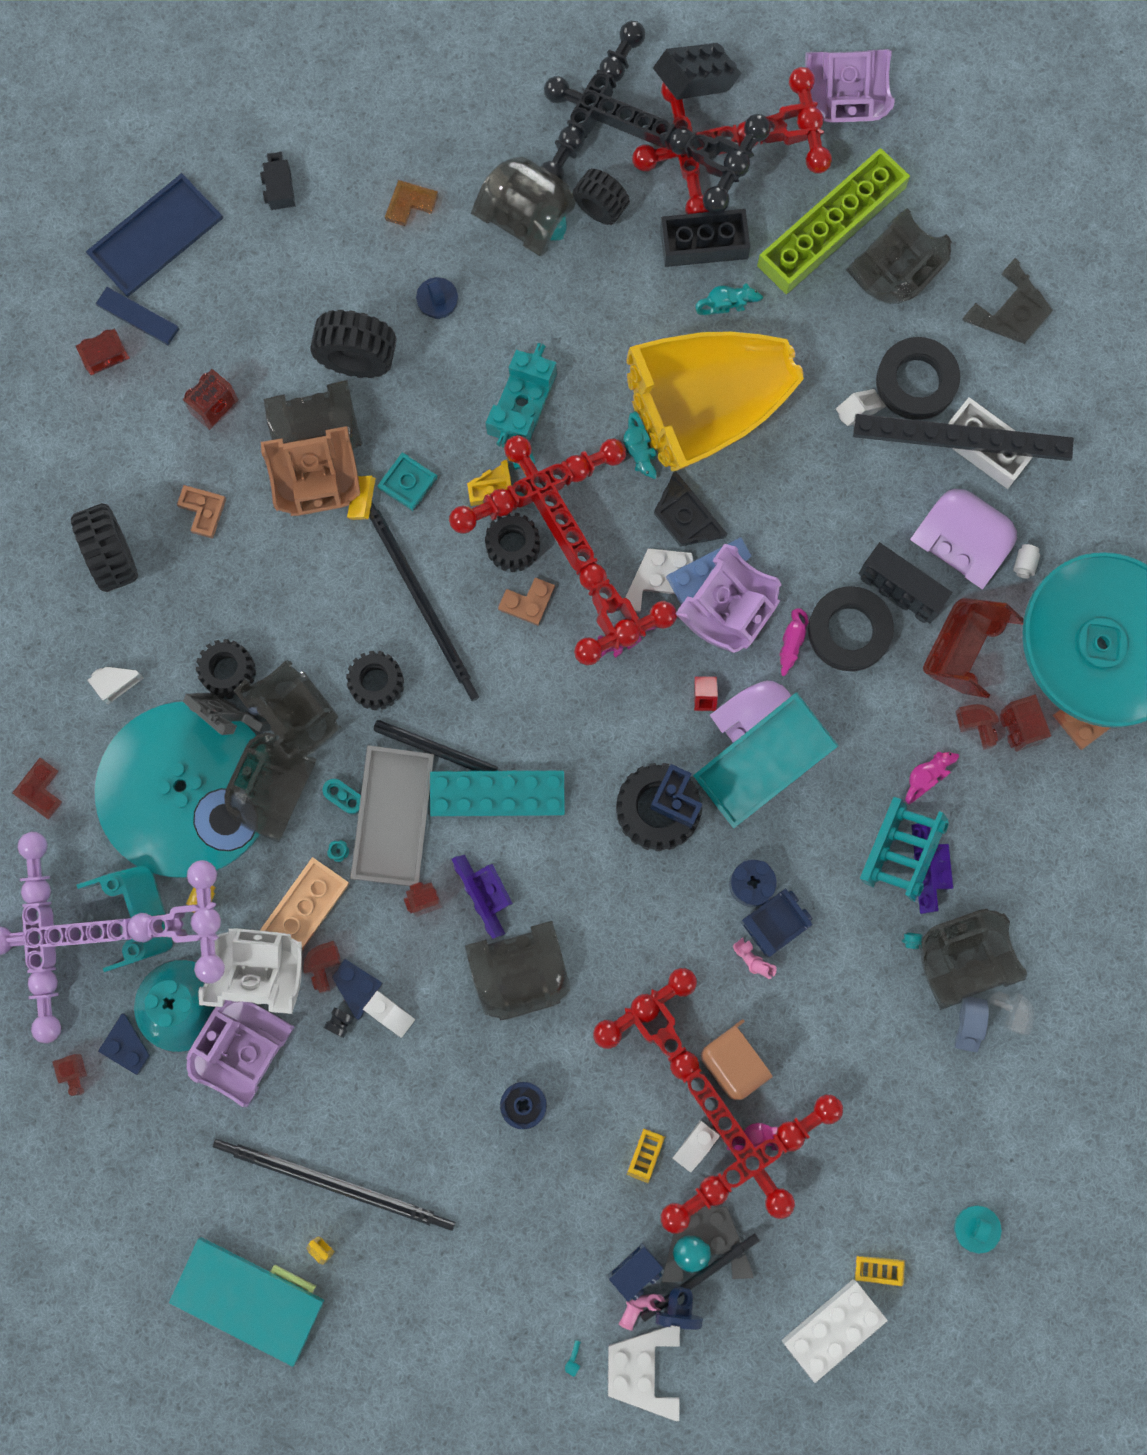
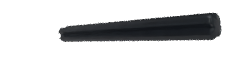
[373,720,498,771]

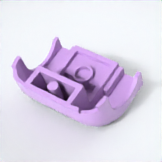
[805,50,895,122]
[910,489,1017,590]
[676,544,781,653]
[710,680,791,743]
[186,1000,295,1107]

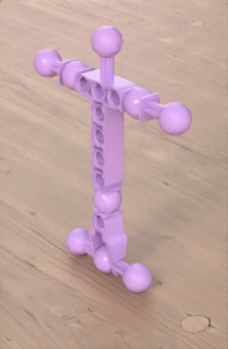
[0,832,225,1044]

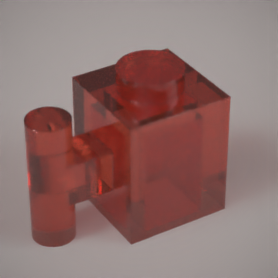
[52,1054,87,1096]

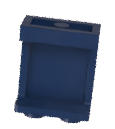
[740,888,813,958]

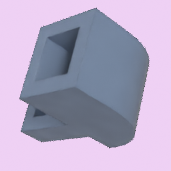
[955,996,989,1053]

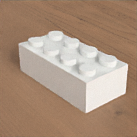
[948,398,1033,489]
[781,1280,888,1383]

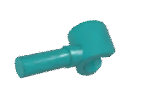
[565,1340,581,1377]

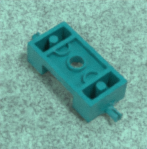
[485,343,557,448]

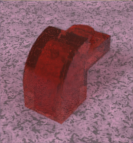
[955,704,999,750]
[303,941,342,994]

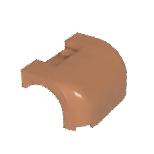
[261,426,360,516]

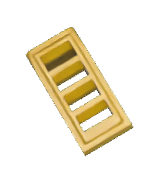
[627,1128,665,1183]
[307,1236,334,1265]
[855,1256,905,1286]

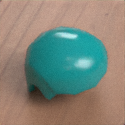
[673,1235,711,1272]

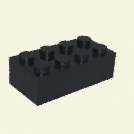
[653,43,742,100]
[660,209,750,267]
[858,542,953,624]

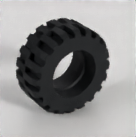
[310,310,397,378]
[71,503,138,592]
[616,763,703,851]

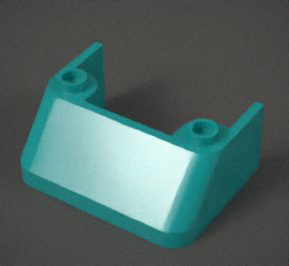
[77,866,174,972]

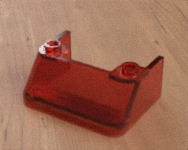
[923,598,1024,698]

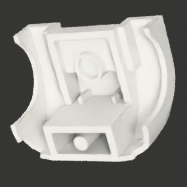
[199,929,302,1014]

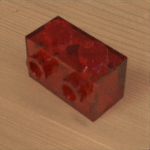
[75,328,130,375]
[404,882,442,917]

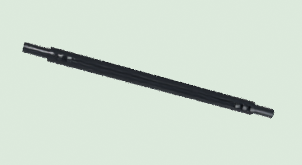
[369,501,479,701]
[213,1139,456,1231]

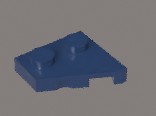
[332,959,383,1020]
[98,1013,150,1075]

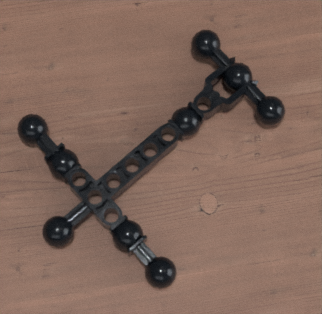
[538,20,771,214]

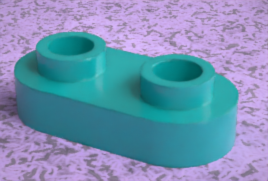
[322,779,361,815]

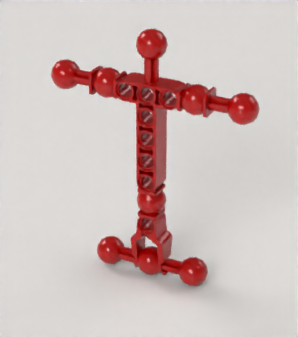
[449,435,677,666]
[593,968,843,1234]

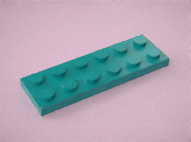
[430,770,565,816]

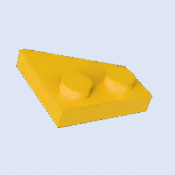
[467,460,511,506]

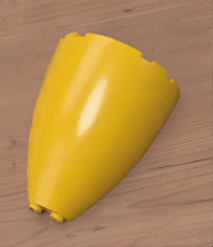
[627,332,804,471]

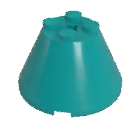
[134,960,216,1052]

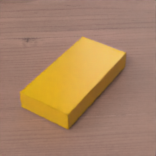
[347,476,376,520]

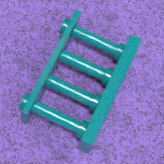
[860,797,949,902]

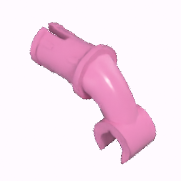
[733,938,776,979]
[619,1294,665,1331]

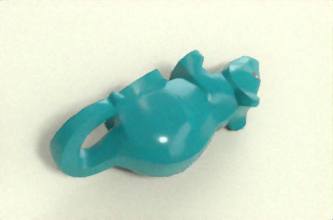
[695,283,764,315]
[623,412,656,479]

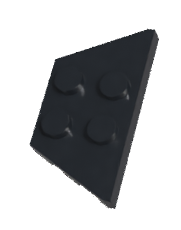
[654,471,727,547]

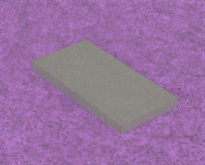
[350,745,434,887]

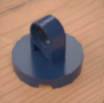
[416,277,458,319]
[655,1286,703,1330]

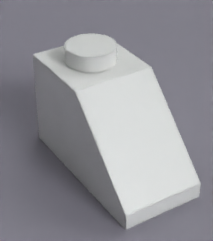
[836,389,886,426]
[88,667,144,704]
[363,991,416,1038]
[673,1121,720,1172]

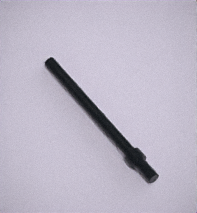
[640,1233,760,1322]

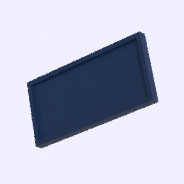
[86,173,223,298]

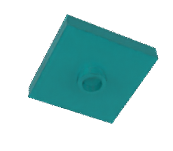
[377,452,438,511]

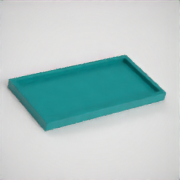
[693,693,839,829]
[169,1237,325,1367]

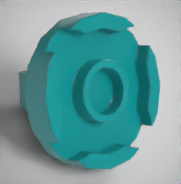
[954,1205,1002,1254]

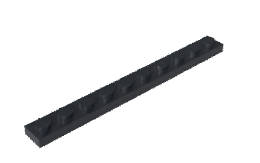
[853,414,1074,461]

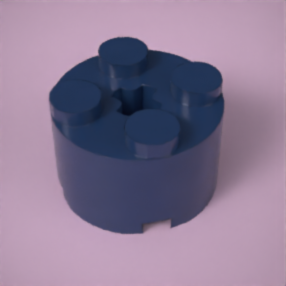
[729,860,777,907]
[500,1082,547,1129]

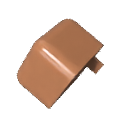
[701,1019,773,1100]

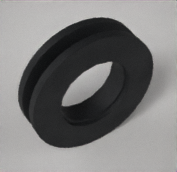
[876,337,960,420]
[808,586,894,672]

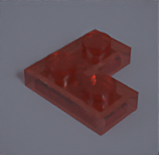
[12,758,62,820]

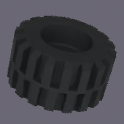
[572,168,630,225]
[485,512,540,572]
[196,639,256,699]
[346,651,404,710]

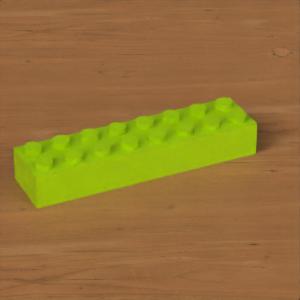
[757,148,910,295]

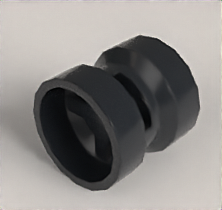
[324,1007,355,1038]

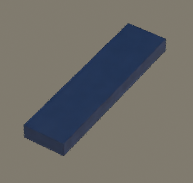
[95,287,179,346]

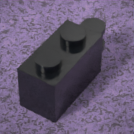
[260,151,296,210]

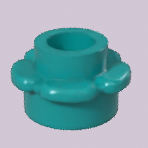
[327,840,349,862]
[901,932,924,949]

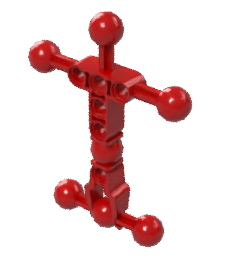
[632,67,832,214]

